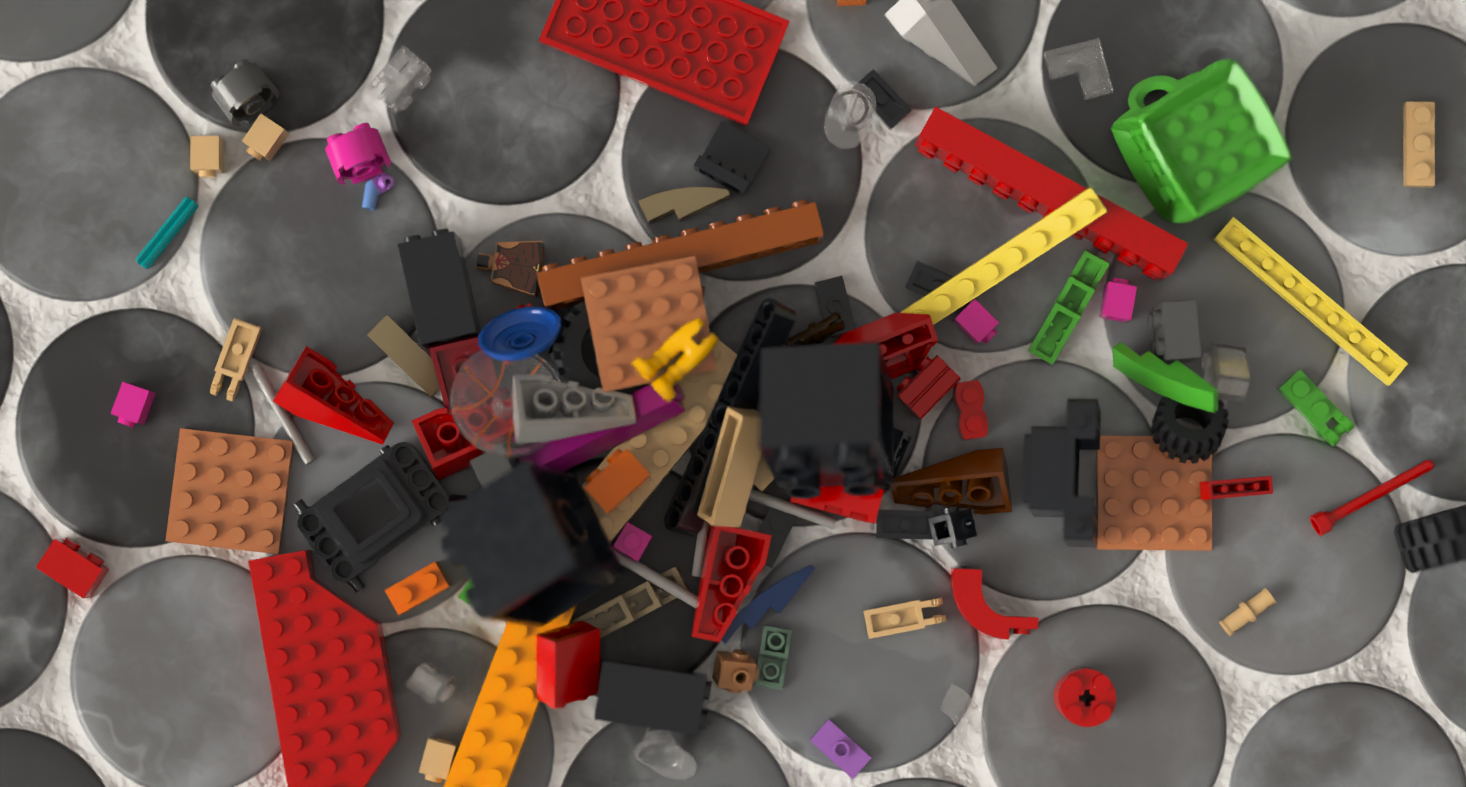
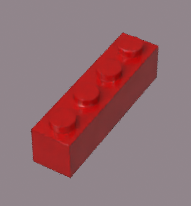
[1199,476,1273,500]

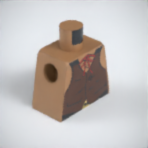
[477,241,545,298]

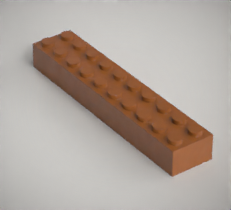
[536,199,824,311]

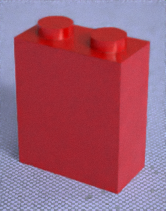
[537,620,600,709]

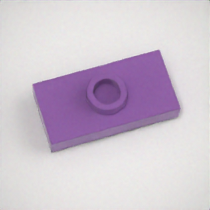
[810,719,872,779]

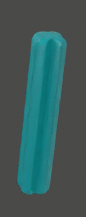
[136,197,199,269]

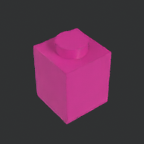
[1099,278,1137,323]
[952,299,999,345]
[110,382,156,428]
[613,522,653,561]

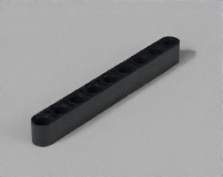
[664,298,796,537]

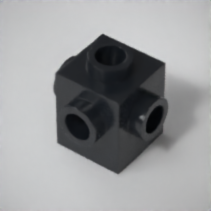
[928,506,977,548]

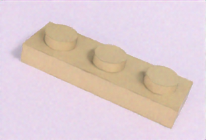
[1403,102,1435,188]

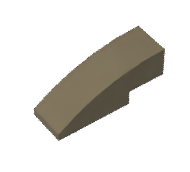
[639,187,730,225]
[367,315,440,397]

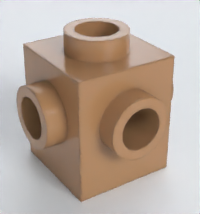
[712,649,759,693]

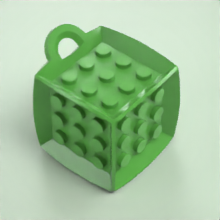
[1111,59,1292,224]

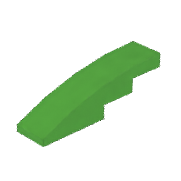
[1028,249,1110,365]
[1112,342,1218,413]

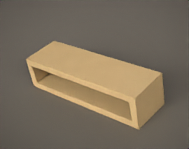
[697,407,762,528]

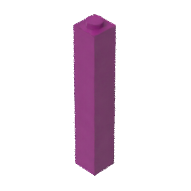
[518,384,686,471]

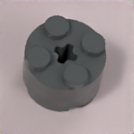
[211,59,279,126]

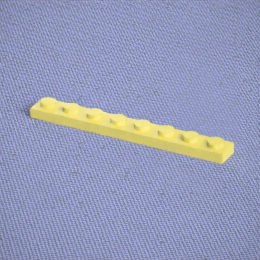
[900,187,1107,325]
[1213,217,1408,386]

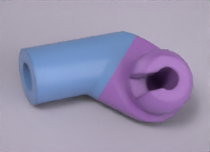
[362,173,394,210]

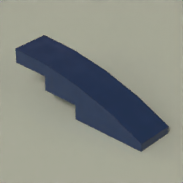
[721,565,815,644]

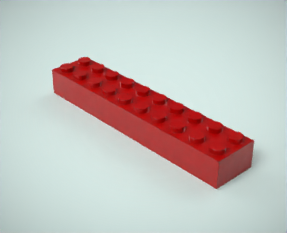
[915,106,1189,281]

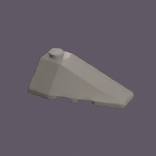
[884,0,998,86]
[513,374,636,443]

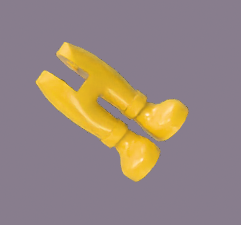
[632,318,718,402]

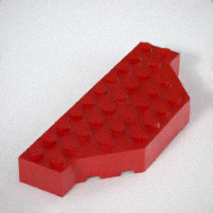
[248,550,402,787]

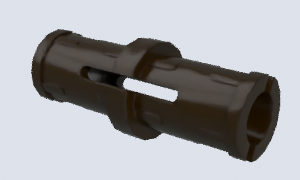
[787,311,845,347]

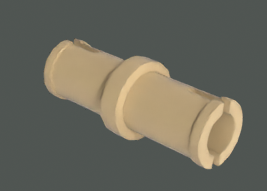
[1219,588,1276,637]

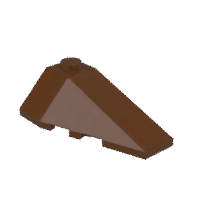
[890,448,1012,515]

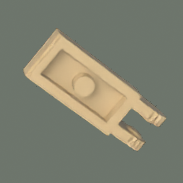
[210,318,263,402]
[863,597,947,639]

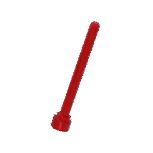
[1309,460,1435,536]

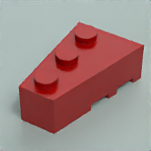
[790,486,884,524]

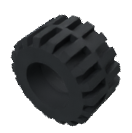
[1151,396,1229,464]

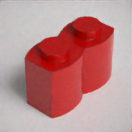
[953,380,988,441]

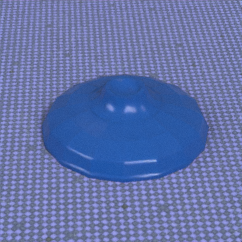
[478,307,561,361]

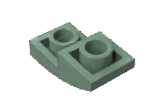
[754,626,792,690]

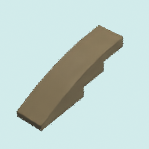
[572,566,690,638]

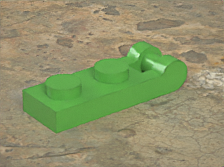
[1278,369,1355,446]

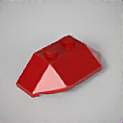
[833,313,938,379]

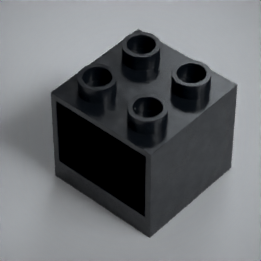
[759,342,894,499]
[439,461,626,627]

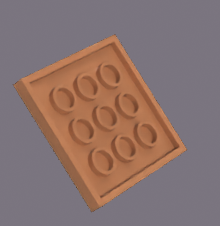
[581,256,717,392]
[165,428,294,554]
[1096,436,1212,551]

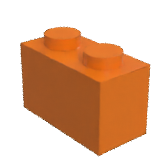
[584,449,651,514]
[385,561,453,615]

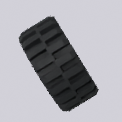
[550,301,651,395]
[1394,505,1466,573]

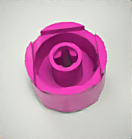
[325,123,391,185]

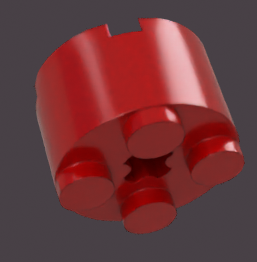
[1054,667,1116,727]

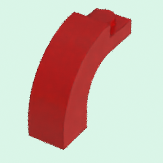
[951,568,1038,640]

